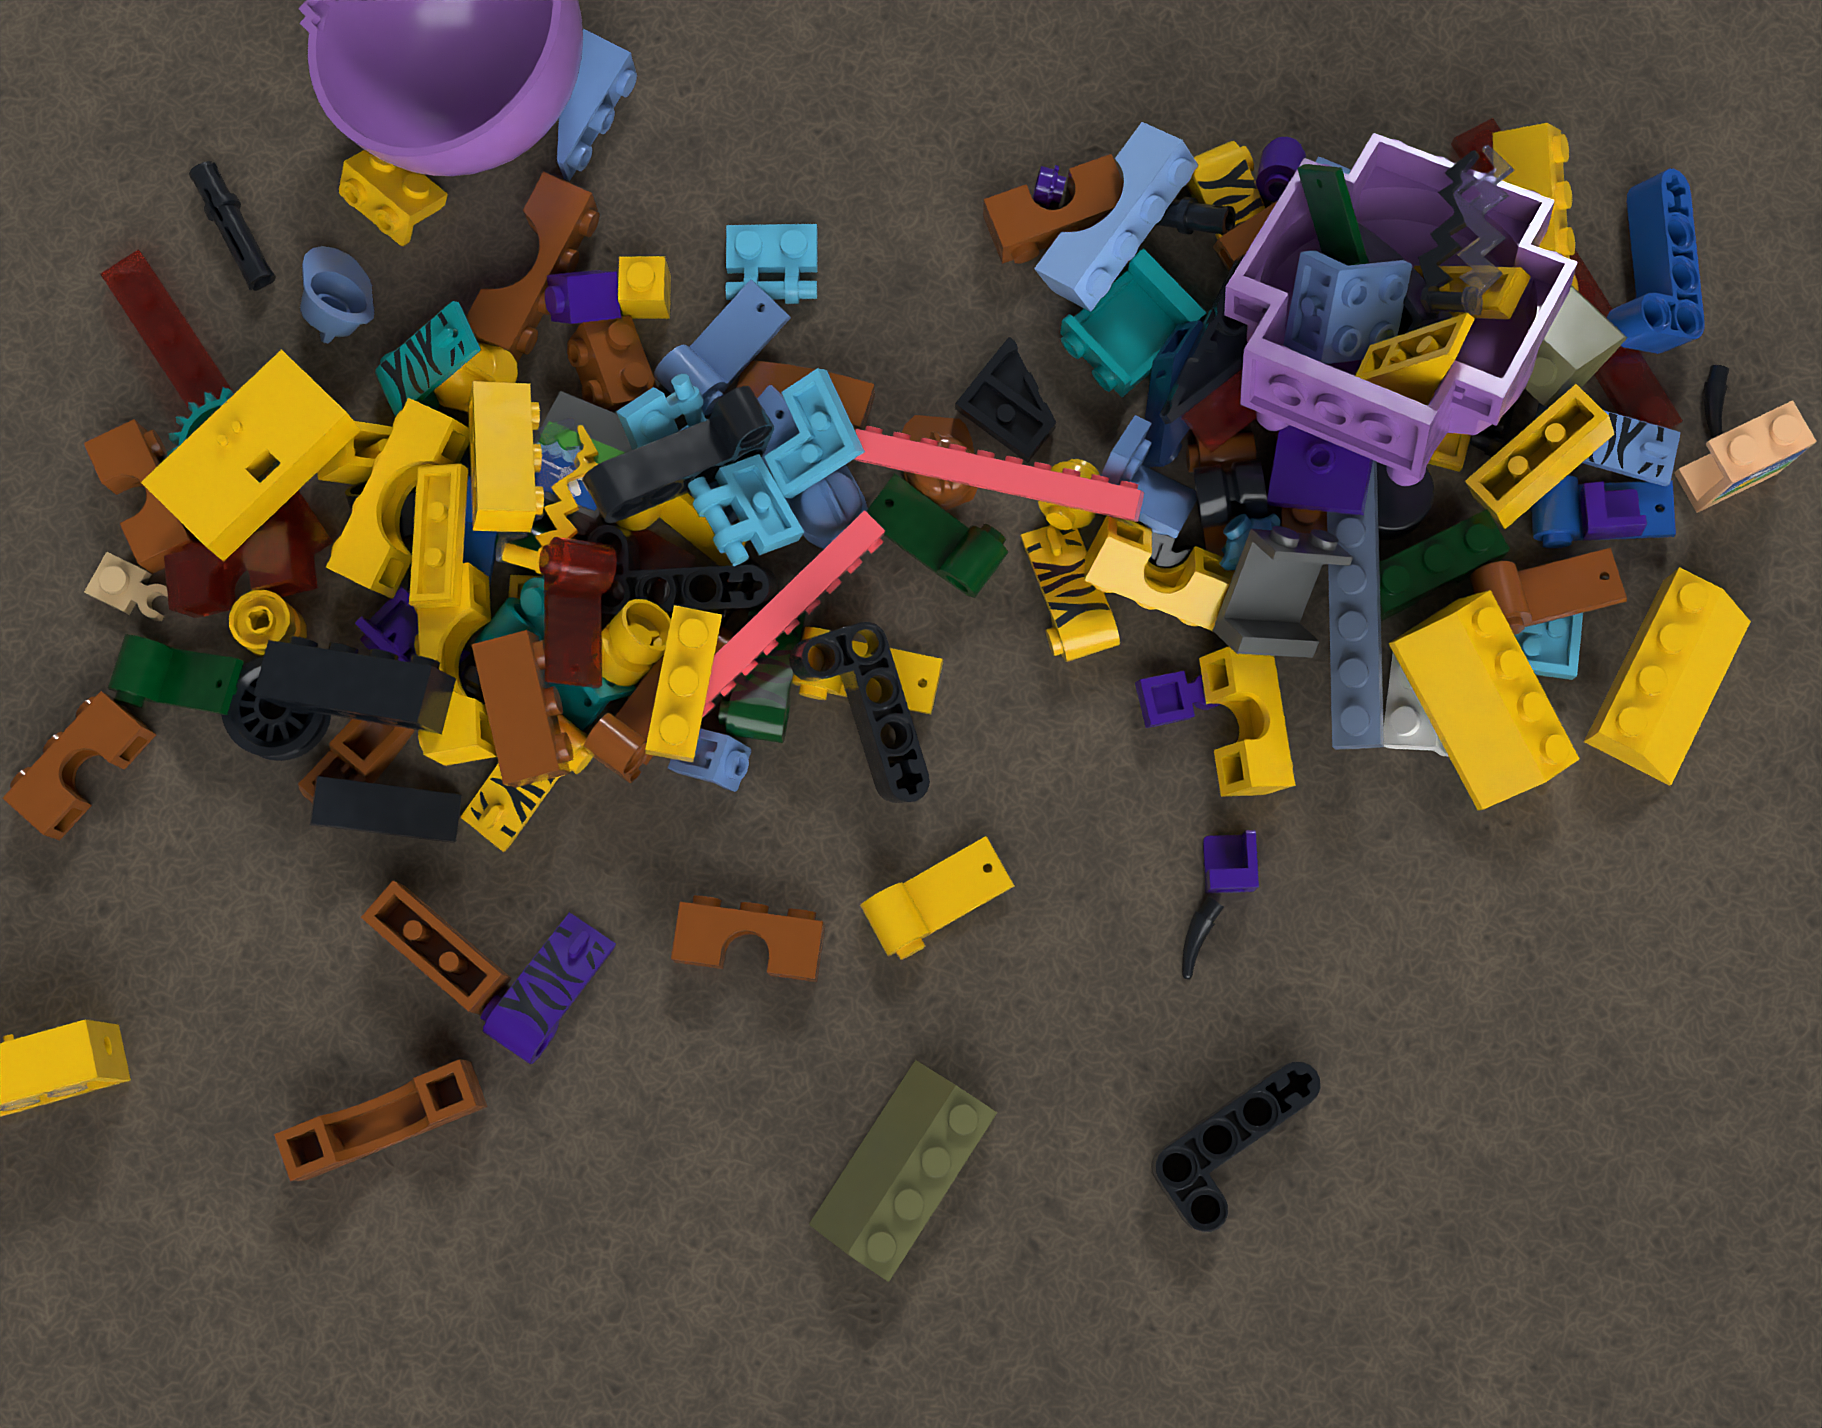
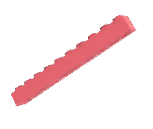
[854,426,1145,522]
[702,510,885,717]

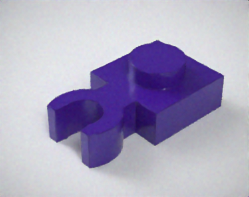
[1135,671,1220,728]

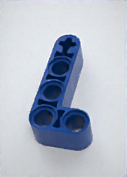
[1607,169,1705,354]

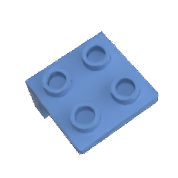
[1283,250,1412,364]
[1101,415,1197,538]

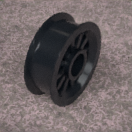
[221,656,331,761]

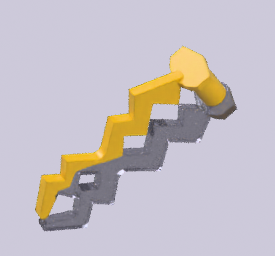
[495,417,599,575]

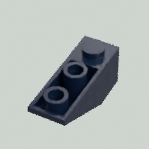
[1142,320,1228,467]

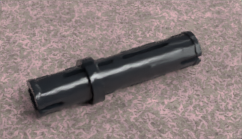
[189,161,276,291]

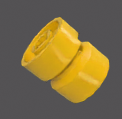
[229,590,307,657]
[589,599,671,687]

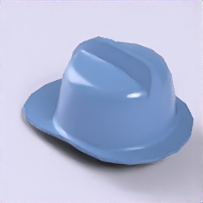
[300,246,374,344]
[785,464,868,549]

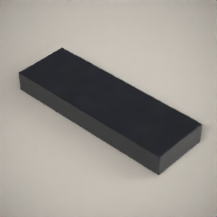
[310,776,462,843]

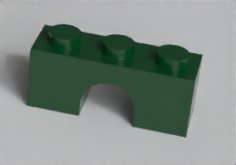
[1379,509,1510,621]

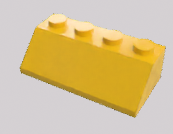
[1584,567,1751,786]
[1389,590,1580,810]

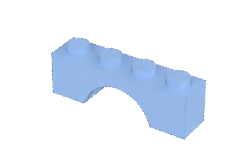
[1034,122,1198,312]

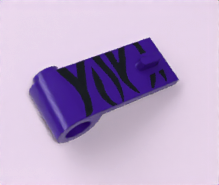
[480,912,616,1065]

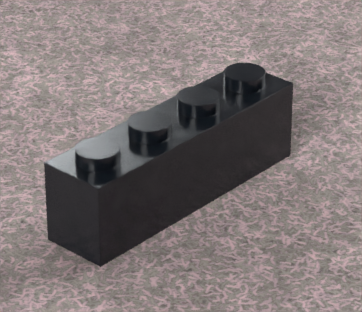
[253,636,456,734]

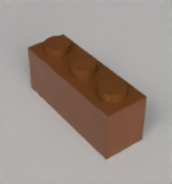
[471,630,573,788]
[361,880,512,1015]

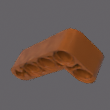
[584,610,736,783]

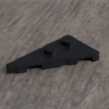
[1159,254,1248,424]

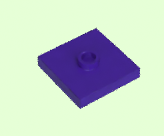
[1267,425,1373,515]

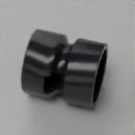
[1193,458,1268,528]

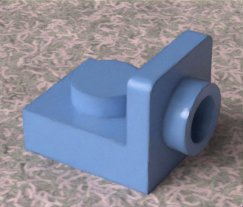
[668,728,751,792]

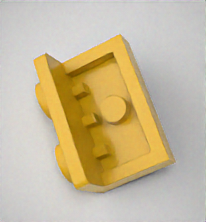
[339,150,448,246]

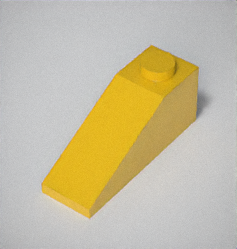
[1355,313,1474,405]

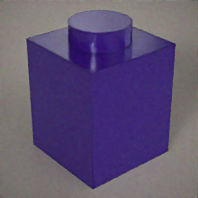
[545,270,621,324]

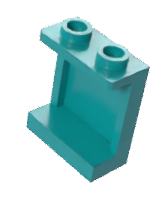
[1060,248,1206,397]

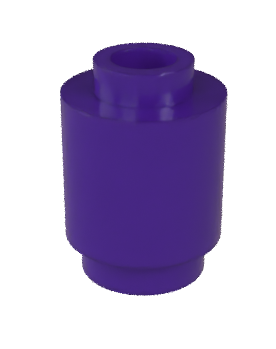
[1256,137,1306,203]

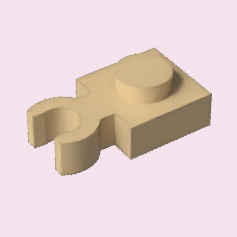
[84,552,176,621]

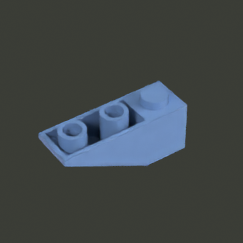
[557,29,637,182]

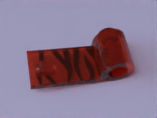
[539,536,617,688]

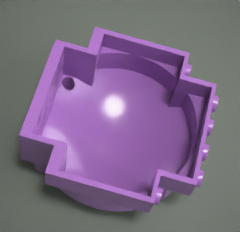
[1224,133,1578,486]

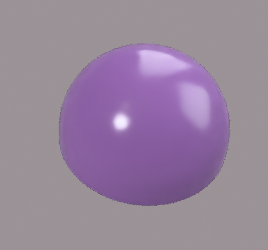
[298,0,583,176]

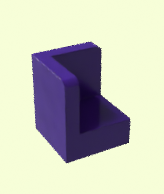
[1579,481,1647,541]
[1203,830,1259,893]

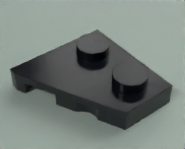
[955,337,1056,463]

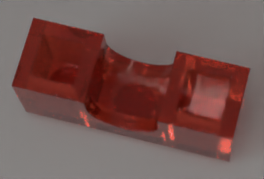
[164,521,318,618]

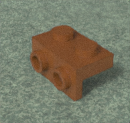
[567,315,658,412]

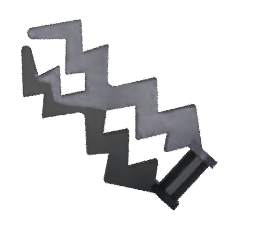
[1418,145,1514,315]

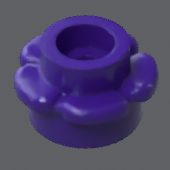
[1032,165,1066,209]

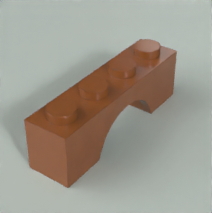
[466,171,600,364]
[274,1059,488,1181]

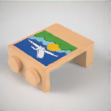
[1674,400,1817,513]

